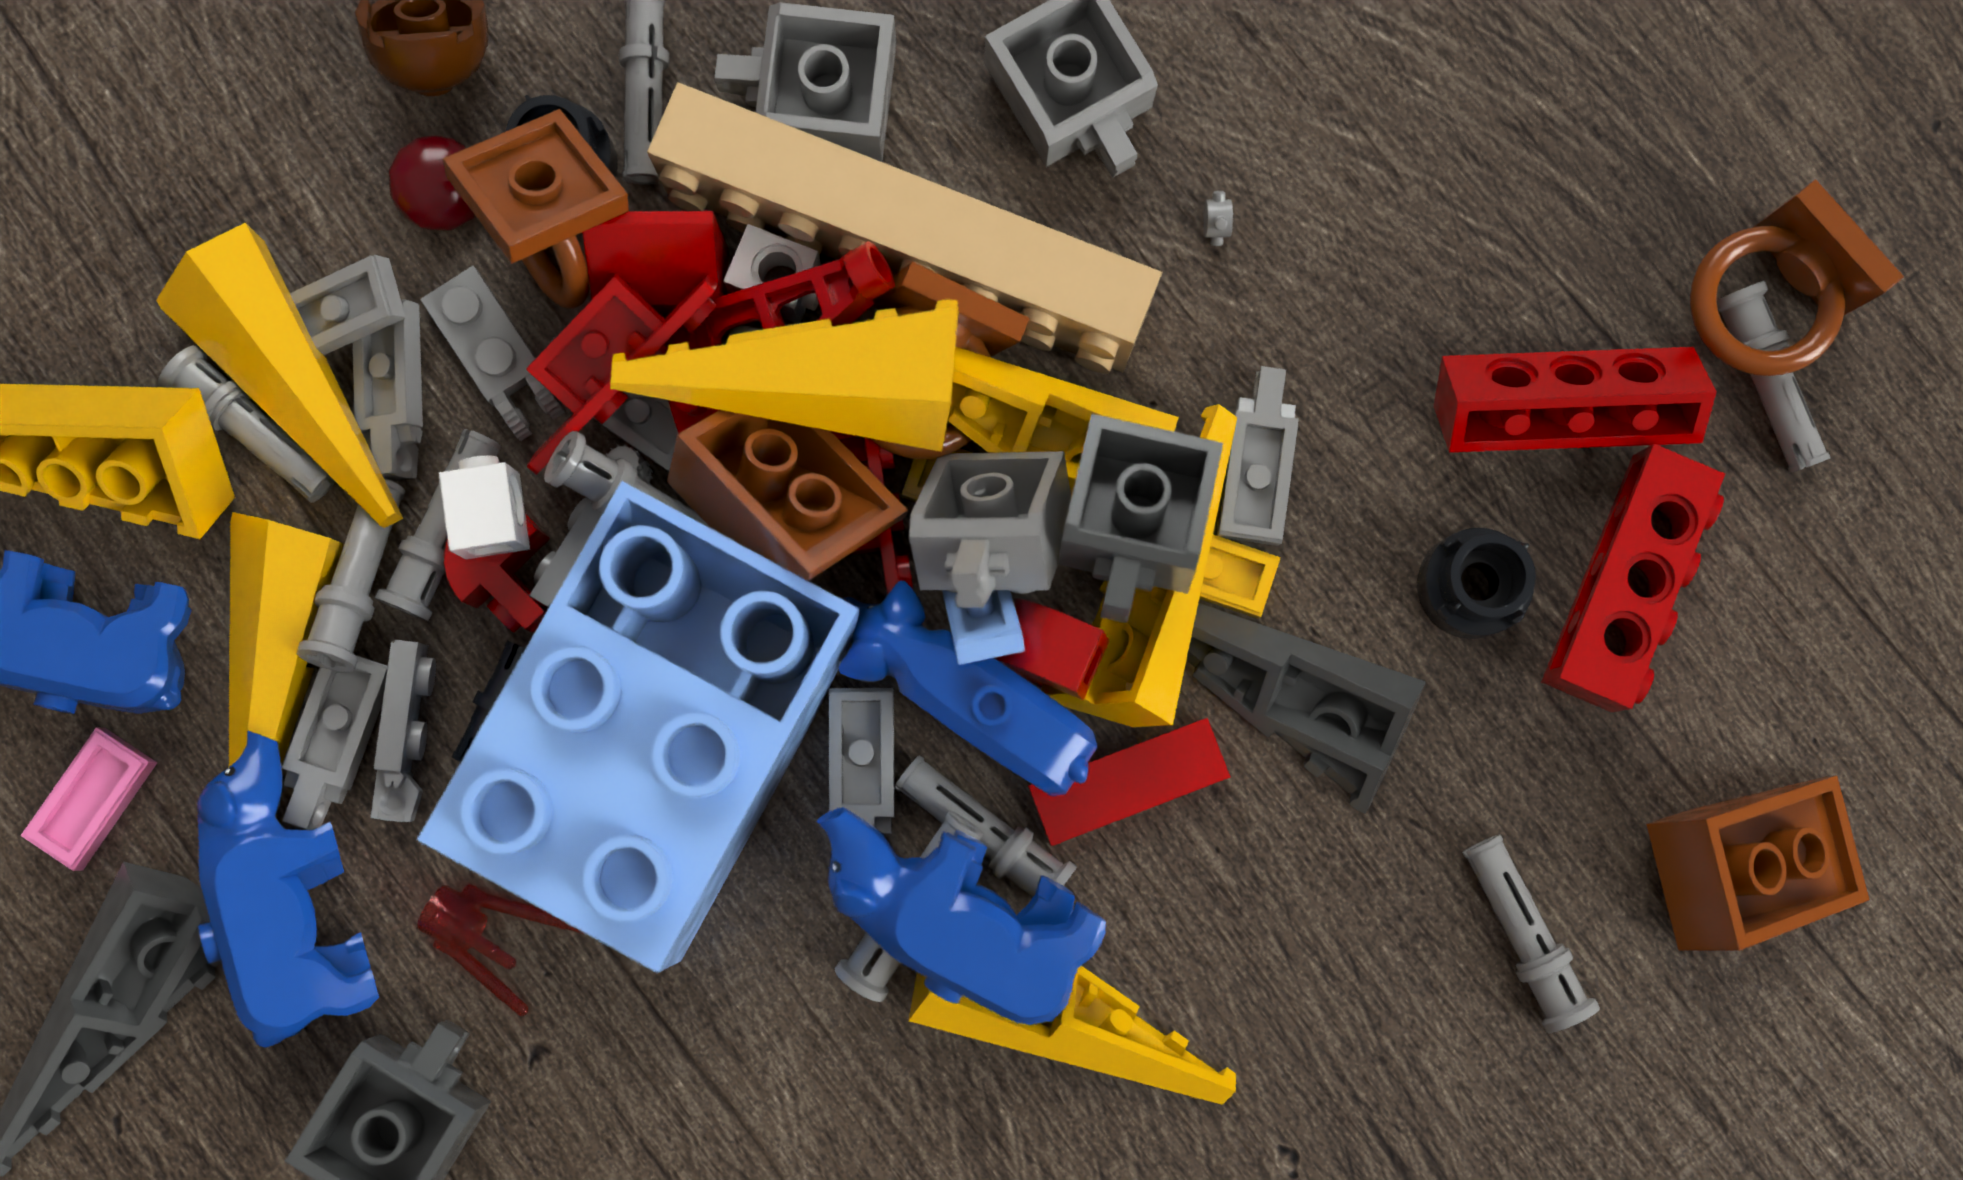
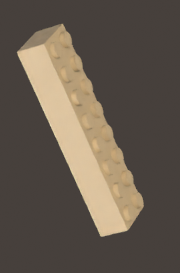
[647,82,1162,374]

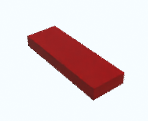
[1028,718,1231,846]

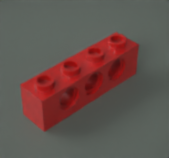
[1434,347,1717,453]
[1541,444,1725,712]

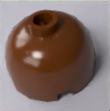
[355,0,488,96]

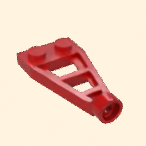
[665,241,895,434]

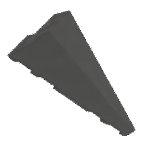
[1186,603,1426,814]
[0,862,221,1176]

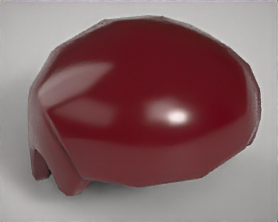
[388,135,475,231]

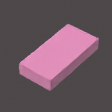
[21,727,157,871]

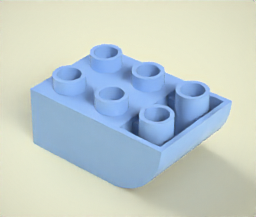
[417,481,859,973]

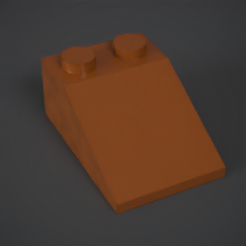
[667,410,908,581]
[1646,775,1870,951]

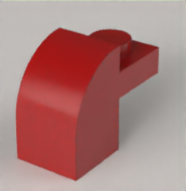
[444,513,550,633]
[994,599,1110,700]

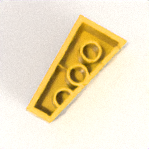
[0,384,235,539]

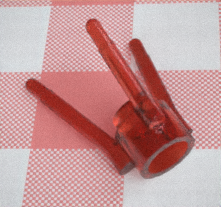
[417,883,586,1016]

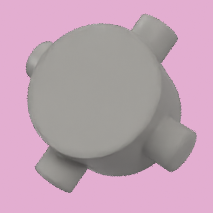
[1203,191,1233,246]

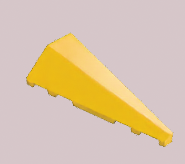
[156,223,403,528]
[610,299,958,452]
[866,318,1179,498]
[1041,404,1237,727]
[229,512,344,767]
[909,966,1236,1105]

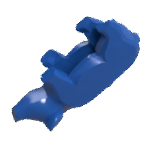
[0,550,191,714]
[839,580,1098,797]
[197,731,379,1048]
[816,807,1106,1025]

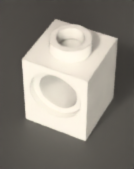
[723,224,822,323]
[439,456,530,559]

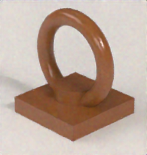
[443,109,629,309]
[1690,179,1904,376]
[871,261,1030,460]

